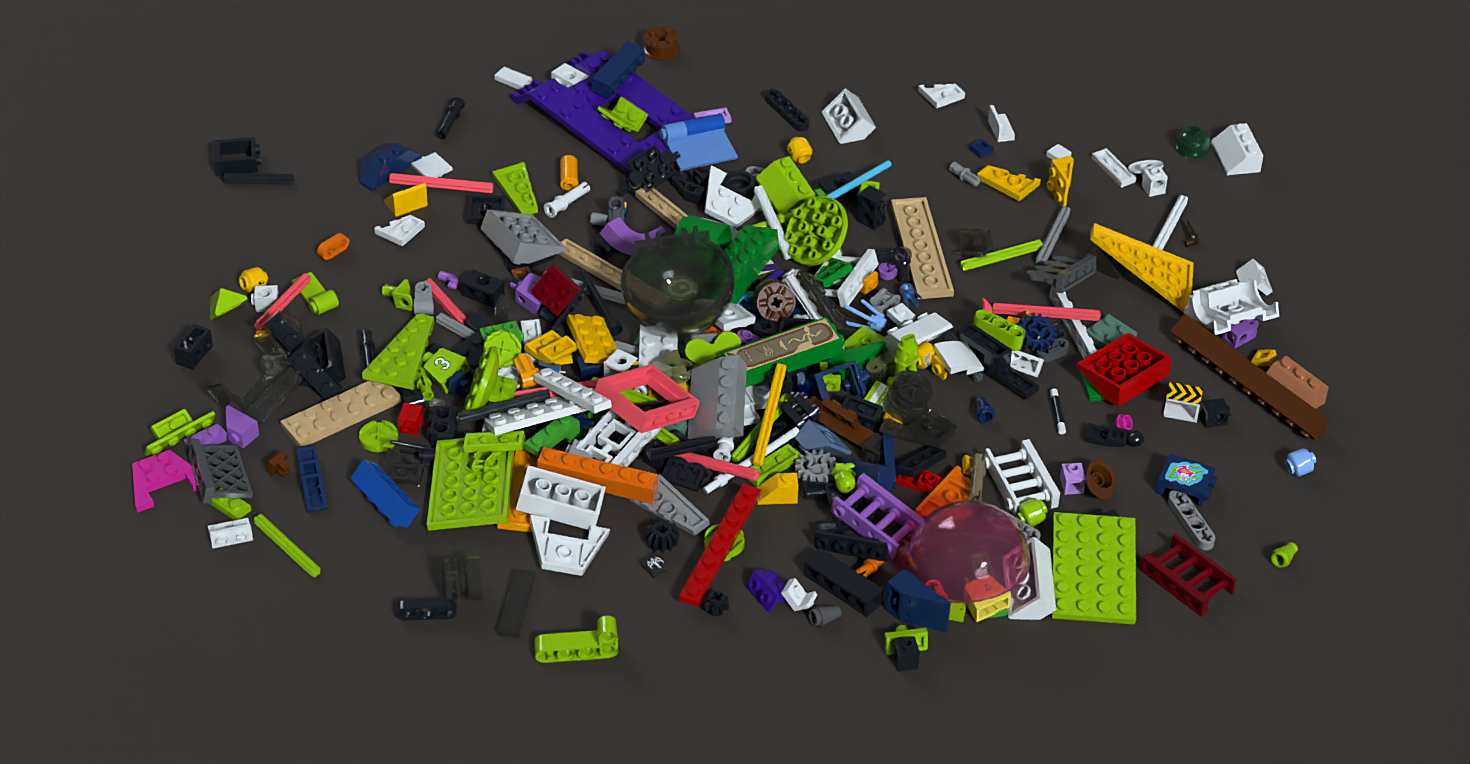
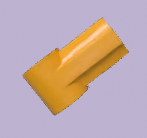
[514,353,540,389]

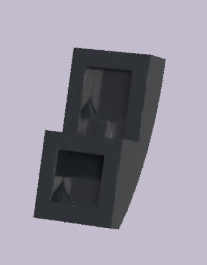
[1084,423,1128,447]

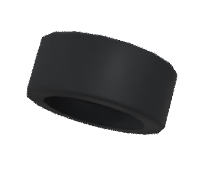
[722,170,756,199]

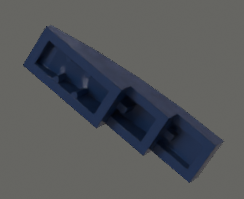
[296,445,328,512]

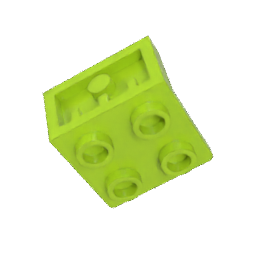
[598,96,649,132]

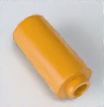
[560,155,578,191]

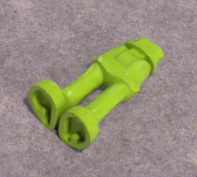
[886,334,920,394]

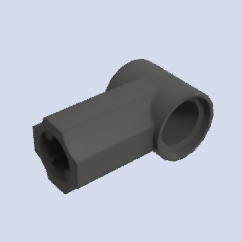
[608,196,625,222]

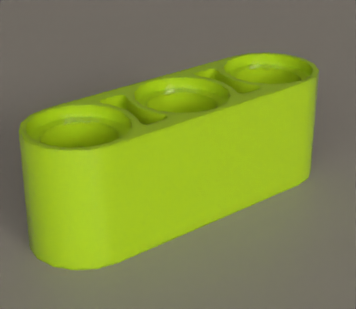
[973,309,1025,351]

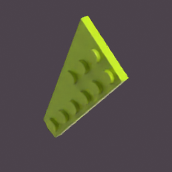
[362,313,435,390]

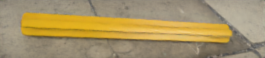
[752,363,786,466]

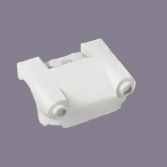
[1184,278,1279,335]

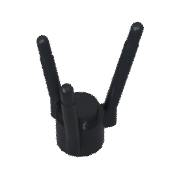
[390,440,435,473]

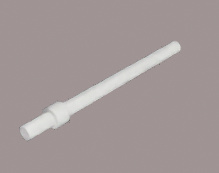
[703,427,799,494]

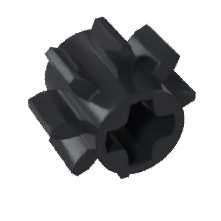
[704,591,729,616]

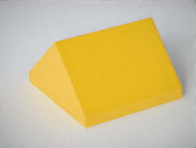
[383,183,428,217]

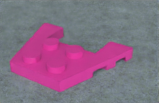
[132,449,199,513]

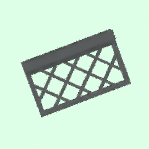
[188,439,253,503]

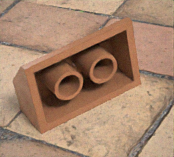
[1266,356,1329,409]

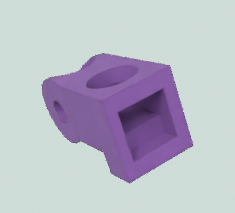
[1222,319,1259,349]

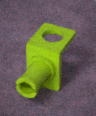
[382,279,414,311]

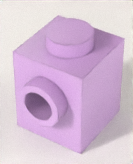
[1060,463,1086,495]

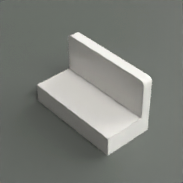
[988,105,1015,142]
[1236,259,1273,296]

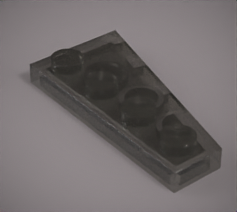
[797,271,857,336]

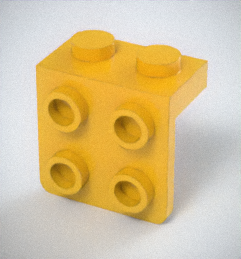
[1047,156,1074,207]

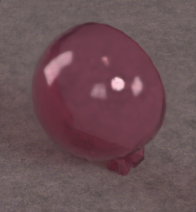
[897,500,1031,603]

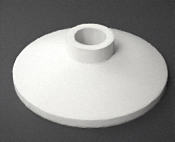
[1128,160,1164,177]

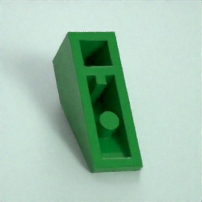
[827,341,887,382]

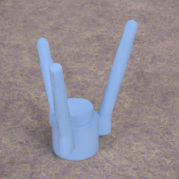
[844,299,887,332]

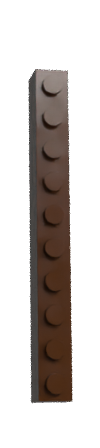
[1171,313,1331,440]

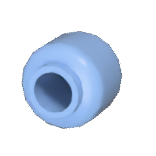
[1285,448,1316,477]

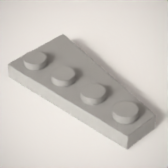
[629,474,710,536]

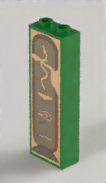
[721,317,845,387]

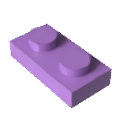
[184,423,229,450]

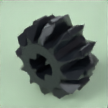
[645,519,679,553]

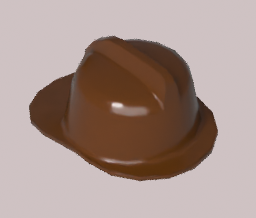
[1085,459,1115,500]

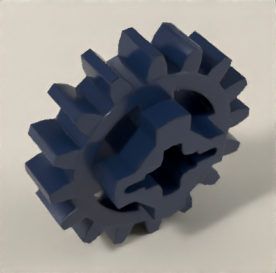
[1018,313,1057,352]

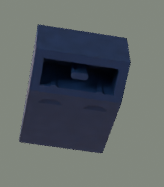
[885,569,951,633]

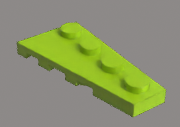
[492,162,538,214]

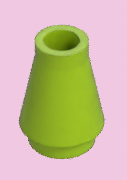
[1271,542,1298,568]

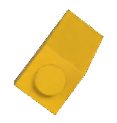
[757,473,798,505]

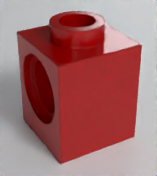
[398,403,424,435]

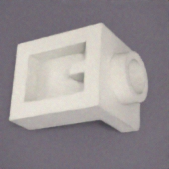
[781,578,817,611]

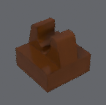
[266,450,290,478]

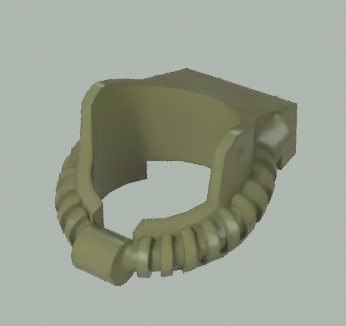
[653,350,698,384]

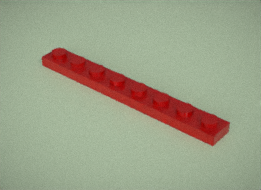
[679,484,761,607]

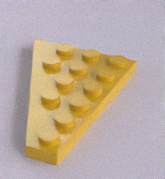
[1090,223,1194,312]

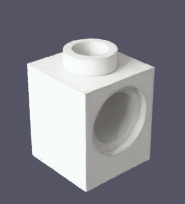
[1142,167,1168,197]
[251,285,279,312]

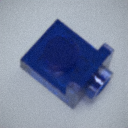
[796,371,814,401]

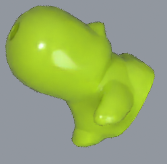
[831,463,856,493]

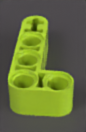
[534,616,618,663]

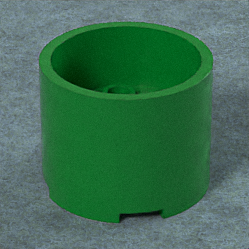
[670,214,732,275]

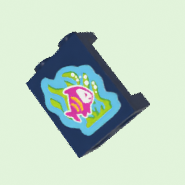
[1156,454,1217,507]

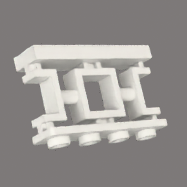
[576,409,661,467]

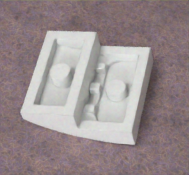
[934,341,984,375]

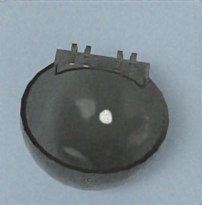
[621,226,734,338]

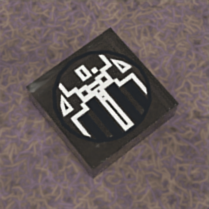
[641,552,670,578]

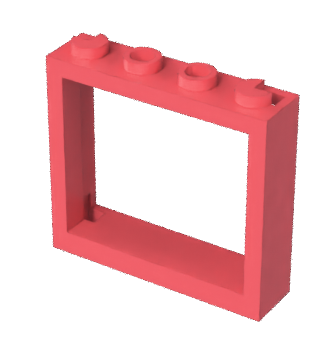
[594,364,700,433]

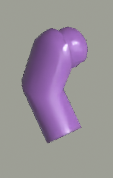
[438,271,460,290]

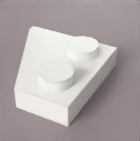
[918,84,965,108]
[374,215,425,246]

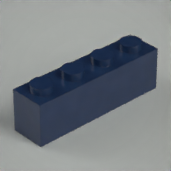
[591,41,645,99]

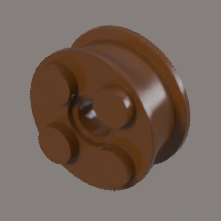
[643,26,680,60]

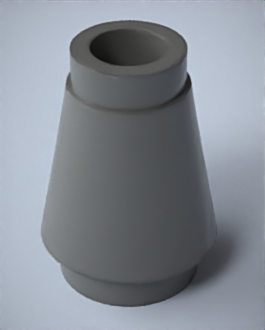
[809,606,841,627]

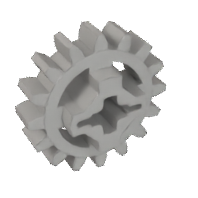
[795,449,838,483]

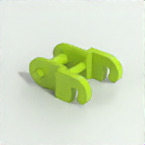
[471,450,496,473]

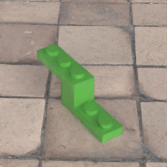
[524,411,602,458]

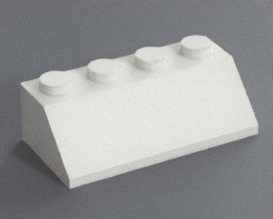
[1003,537,1056,620]

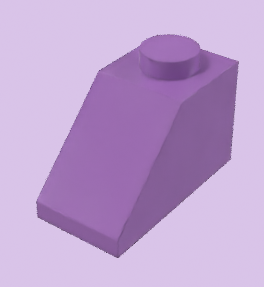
[226,405,259,448]

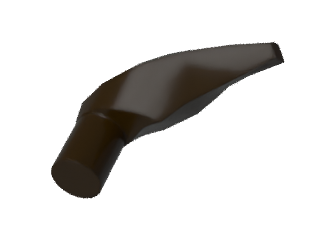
[1184,220,1200,247]

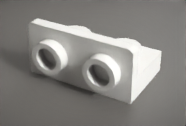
[208,518,253,548]

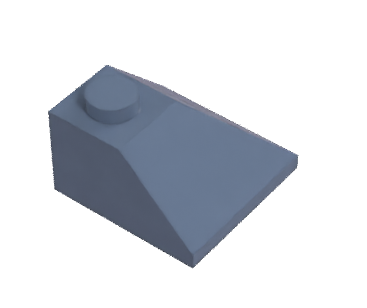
[794,420,852,455]

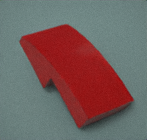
[896,470,941,493]

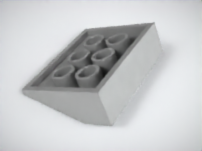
[481,209,566,265]
[688,355,747,440]

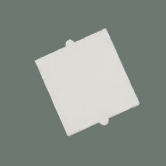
[411,152,453,177]

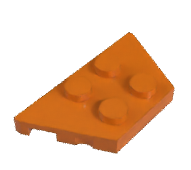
[915,465,974,521]

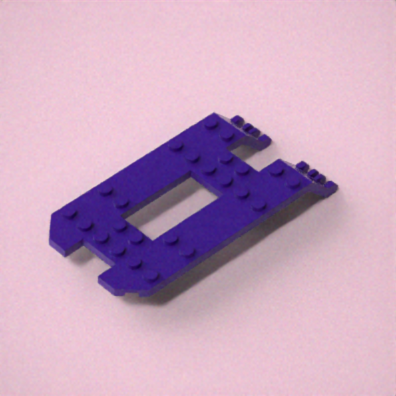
[510,50,695,181]

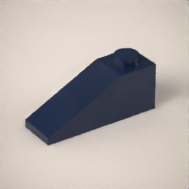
[841,457,895,491]

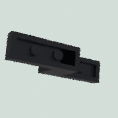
[264,310,342,400]
[956,322,1039,400]

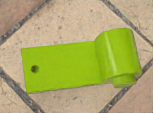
[292,272,339,315]

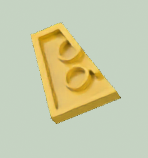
[977,165,1041,201]

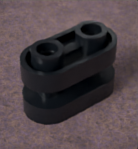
[779,391,821,430]

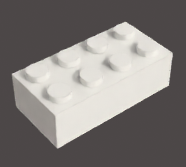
[516,465,606,530]

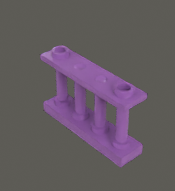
[830,473,926,559]

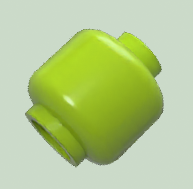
[1017,498,1048,527]

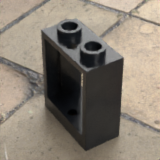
[213,137,261,176]

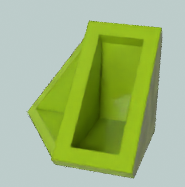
[210,288,248,320]

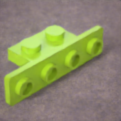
[144,409,216,457]

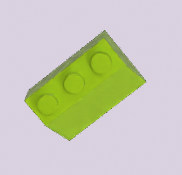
[755,156,815,214]

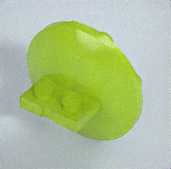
[784,196,848,266]
[462,346,518,412]

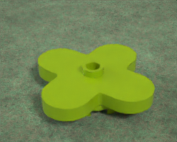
[685,331,741,366]

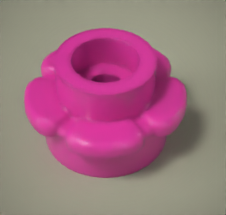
[1115,414,1133,430]

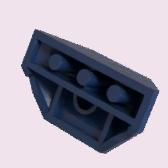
[360,143,423,191]

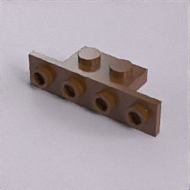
[802,396,876,450]

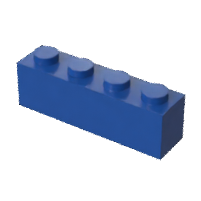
[350,459,421,528]

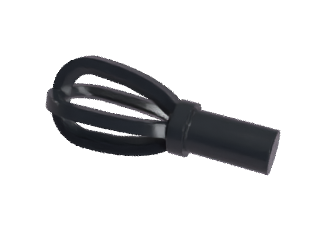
[770,417,792,437]

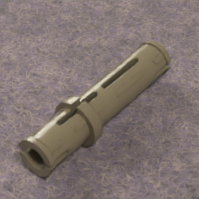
[969,453,986,504]

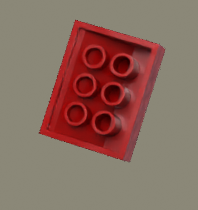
[1077,333,1171,407]

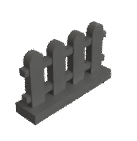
[1027,255,1096,293]

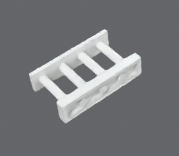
[805,248,878,307]
[984,439,1060,517]

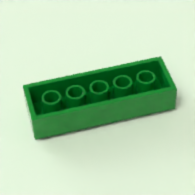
[701,225,779,304]

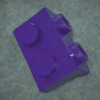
[746,569,787,611]

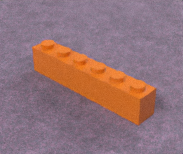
[537,447,658,504]

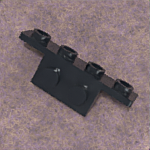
[538,283,588,333]
[813,530,889,562]

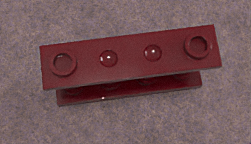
[1140,533,1237,617]

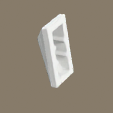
[1010,351,1044,378]

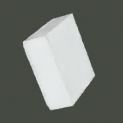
[1046,144,1071,160]

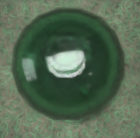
[1175,126,1210,159]

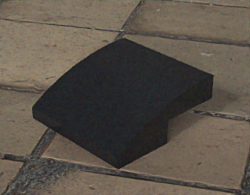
[833,394,884,433]

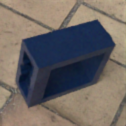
[808,361,867,405]

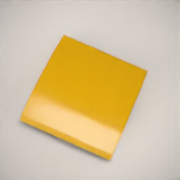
[524,330,578,364]

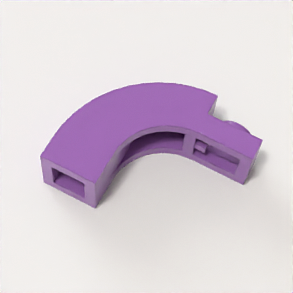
[600,217,666,256]

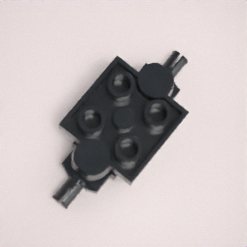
[616,145,681,197]

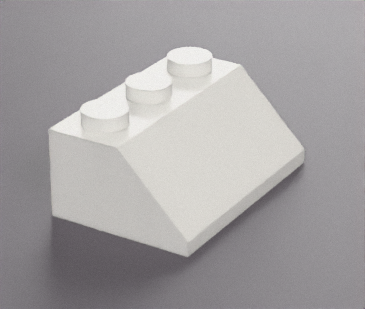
[822,88,876,144]
[1211,123,1264,175]
[882,312,953,354]

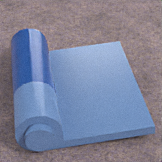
[659,113,738,171]

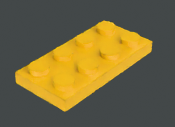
[566,314,622,364]

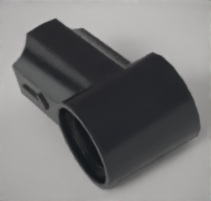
[399,382,426,409]

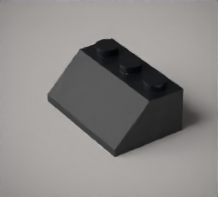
[299,327,346,387]

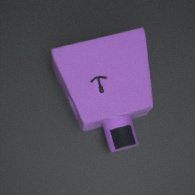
[510,273,545,317]

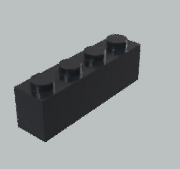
[804,548,884,617]

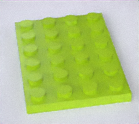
[427,438,514,531]
[1052,512,1136,624]

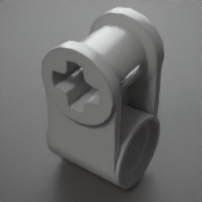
[414,281,434,315]
[869,288,900,318]

